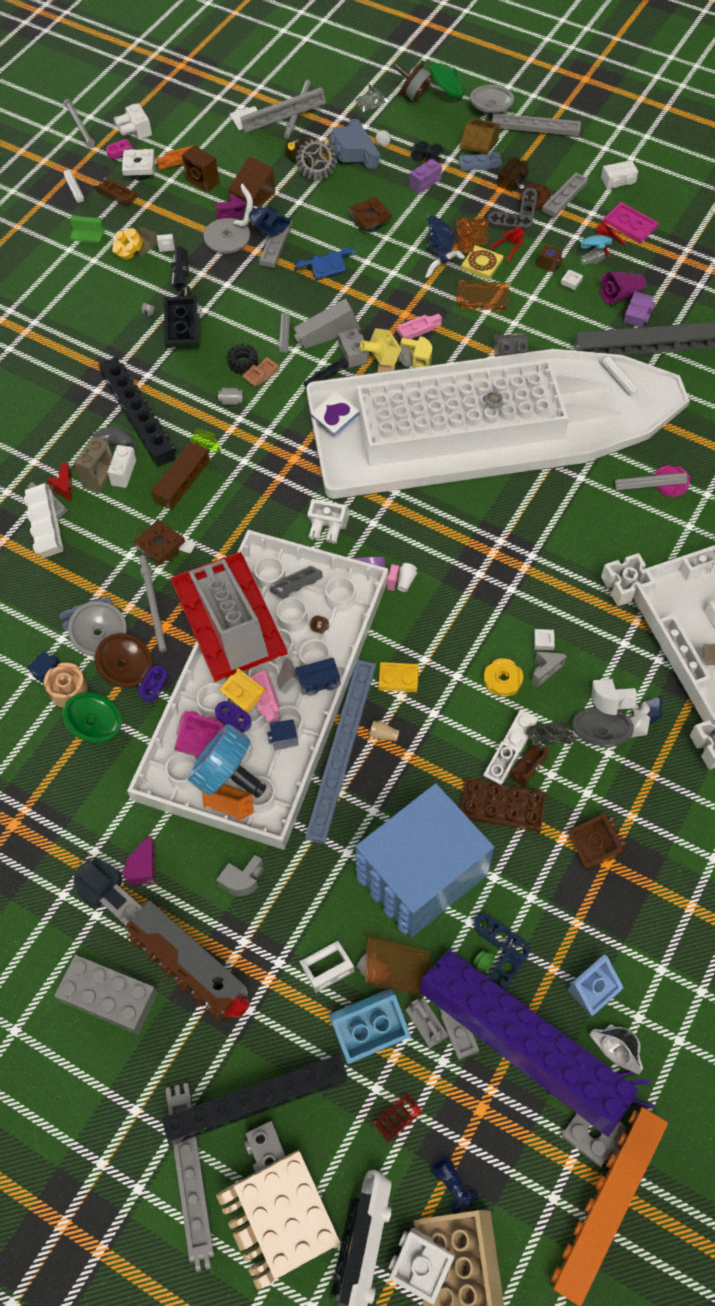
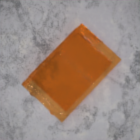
[456,280,510,311]
[365,937,429,995]

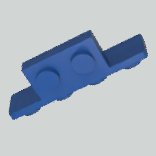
[294,247,356,280]

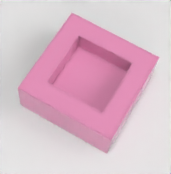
[387,565,399,591]

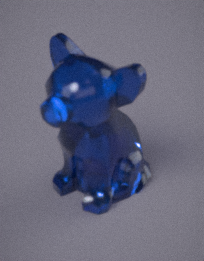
[430,1157,479,1214]

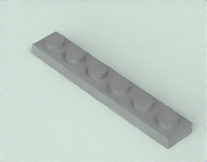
[240,87,326,133]
[492,113,581,136]

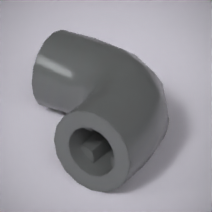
[92,427,137,451]

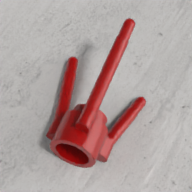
[596,221,626,257]
[490,227,525,262]

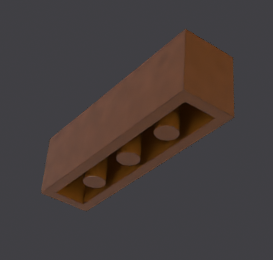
[151,442,210,510]

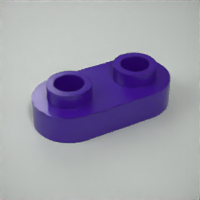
[139,666,168,702]
[215,701,252,733]

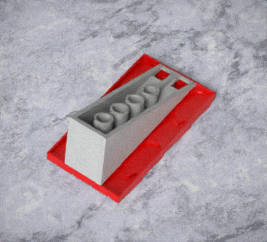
[170,552,288,682]

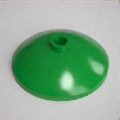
[430,63,465,99]
[62,692,122,743]

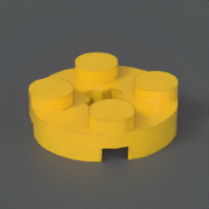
[112,228,143,260]
[484,659,523,696]

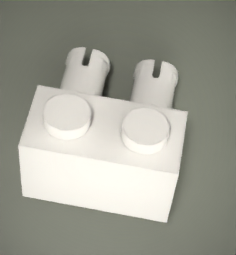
[114,103,152,139]
[307,499,350,544]

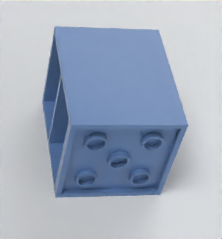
[355,783,494,938]

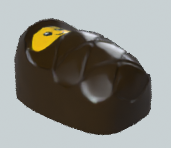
[285,138,316,162]

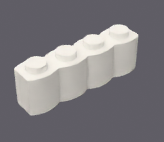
[24,483,63,558]

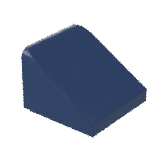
[640,697,662,723]

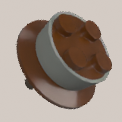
[394,60,432,102]

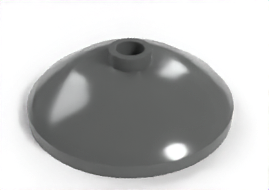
[572,708,634,746]

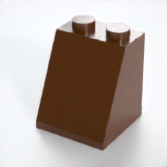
[228,156,276,207]

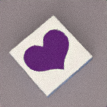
[311,391,360,436]

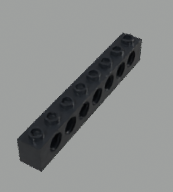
[98,357,176,468]
[161,1055,348,1147]

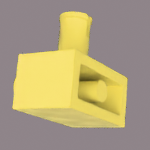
[360,328,402,366]

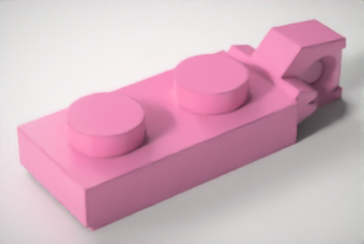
[397,313,442,339]
[250,669,280,723]

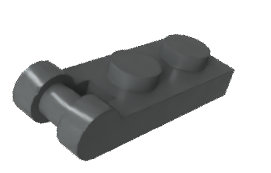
[270,566,323,599]

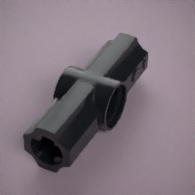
[171,247,189,291]

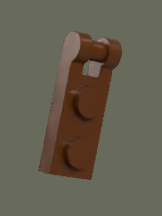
[95,177,137,206]

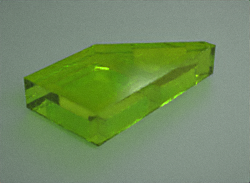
[190,428,221,453]

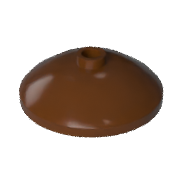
[94,633,152,688]

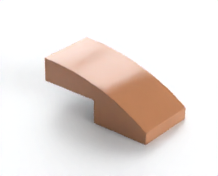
[242,357,280,387]

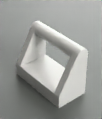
[299,941,354,993]

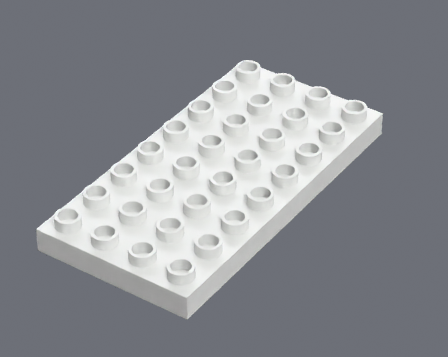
[127,530,388,850]

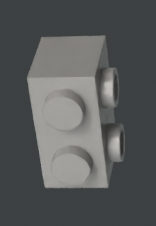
[338,328,370,368]
[244,1121,286,1173]

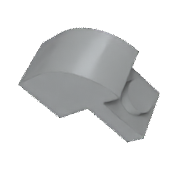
[217,855,264,896]

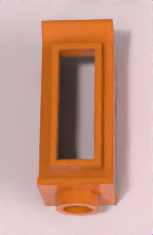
[202,784,254,821]

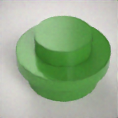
[474,950,494,972]

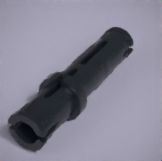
[303,357,348,389]

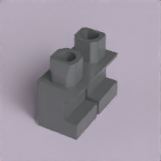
[494,333,528,355]

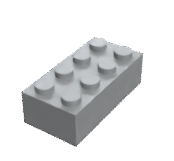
[54,955,158,1035]

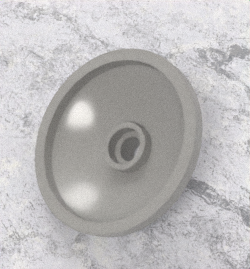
[470,85,514,114]
[68,601,126,656]

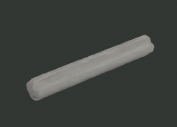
[615,473,687,490]

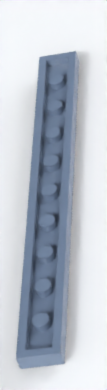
[305,660,376,845]

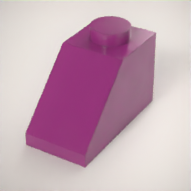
[123,837,155,886]

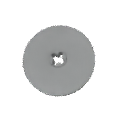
[204,218,250,253]

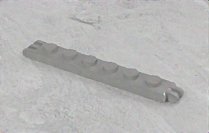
[166,1082,215,1272]

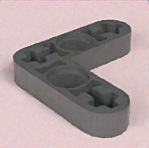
[488,188,537,232]

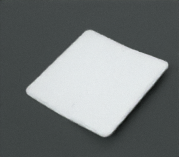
[179,539,196,553]

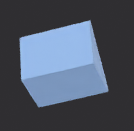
[568,955,624,1016]

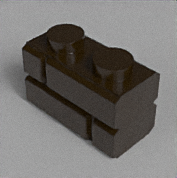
[497,157,529,192]

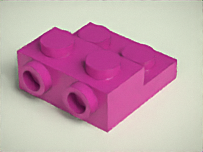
[174,711,223,758]

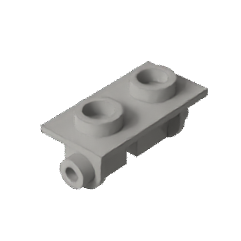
[405,997,448,1048]

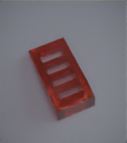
[373,1093,423,1144]

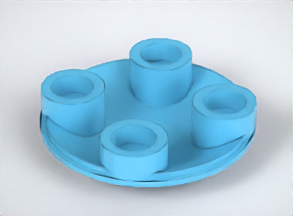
[581,235,613,248]

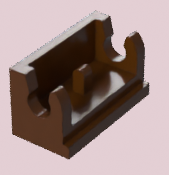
[508,742,550,788]

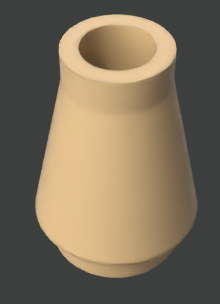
[369,720,399,742]

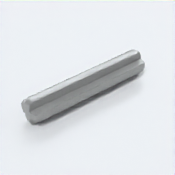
[279,312,290,353]

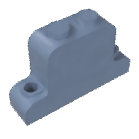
[328,119,381,169]

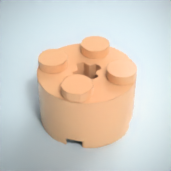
[44,663,88,708]

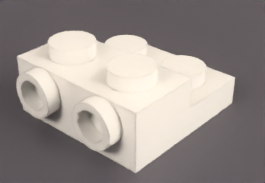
[388,1227,455,1305]

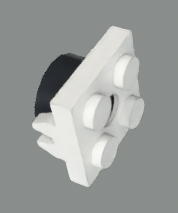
[122,149,155,181]

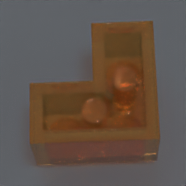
[455,218,489,253]

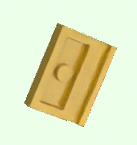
[379,662,419,693]
[219,668,267,713]

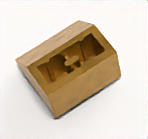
[460,118,500,154]

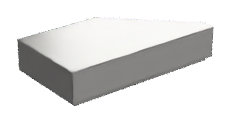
[277,658,298,694]

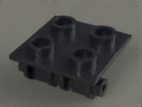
[410,141,446,163]

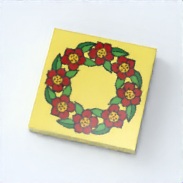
[461,245,503,280]

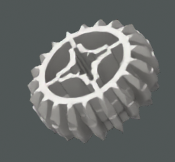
[296,138,337,181]

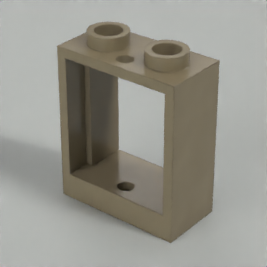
[74,437,112,494]

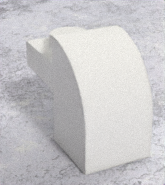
[592,679,637,715]

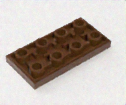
[460,778,546,832]

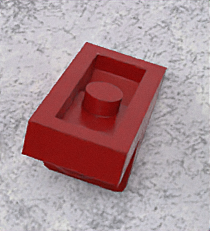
[47,463,72,502]

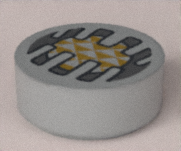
[485,391,503,409]

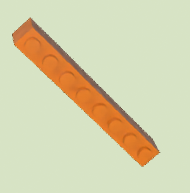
[550,1107,668,1306]

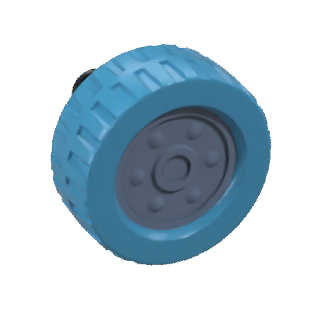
[187,724,267,798]

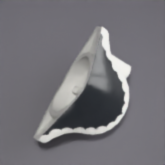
[590,1024,643,1075]

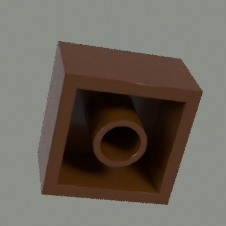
[182,145,220,193]

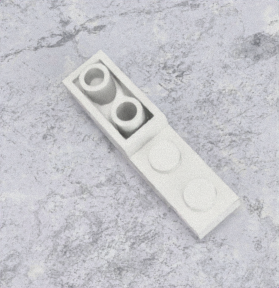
[483,709,538,785]

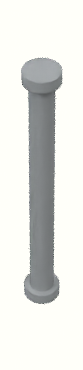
[64,99,95,148]

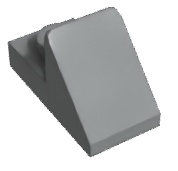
[531,652,567,688]

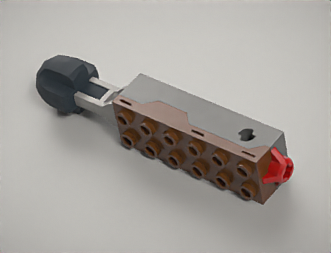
[73,860,250,1024]

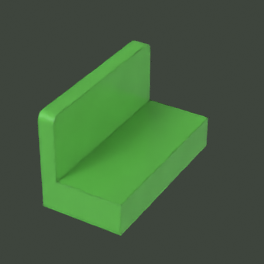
[70,216,105,243]

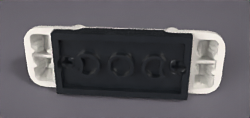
[329,1170,392,1306]

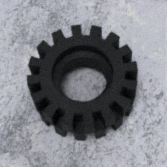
[227,344,258,375]

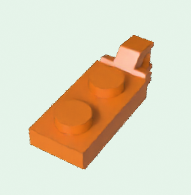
[156,145,193,169]

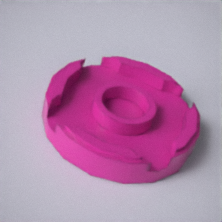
[655,465,690,497]

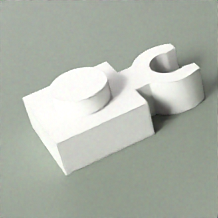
[629,702,650,737]

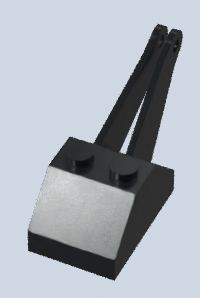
[164,286,201,348]

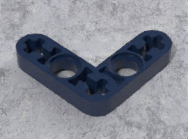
[474,914,530,990]

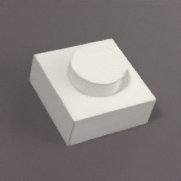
[157,234,175,252]
[561,270,583,290]
[534,629,555,650]

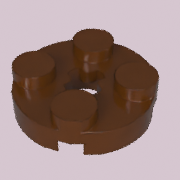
[520,183,552,211]

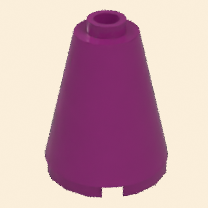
[600,271,646,304]

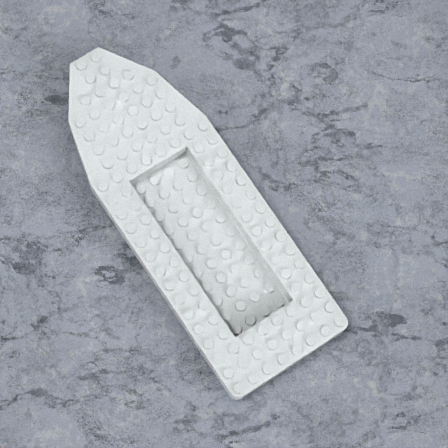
[307,349,690,499]

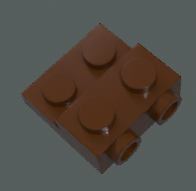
[567,813,627,870]

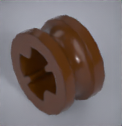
[310,615,329,634]

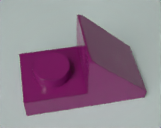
[215,194,246,220]

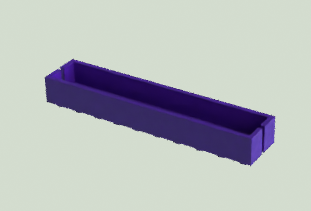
[419,949,639,1137]

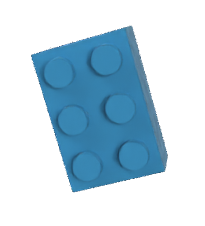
[328,989,411,1064]

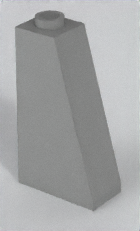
[294,299,361,348]

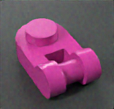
[106,139,134,159]

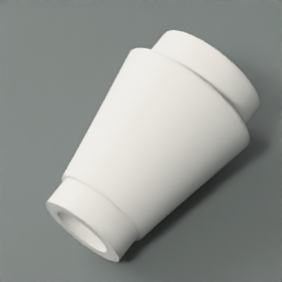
[397,563,417,592]

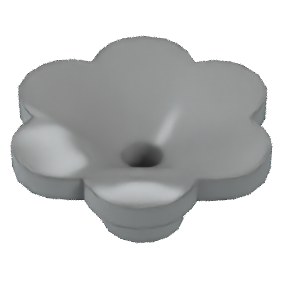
[397,346,413,367]

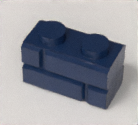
[295,657,341,696]

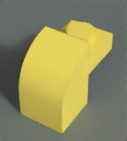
[400,336,432,368]

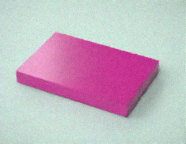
[603,202,659,244]

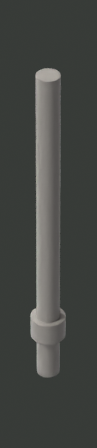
[284,80,311,139]
[139,555,167,652]

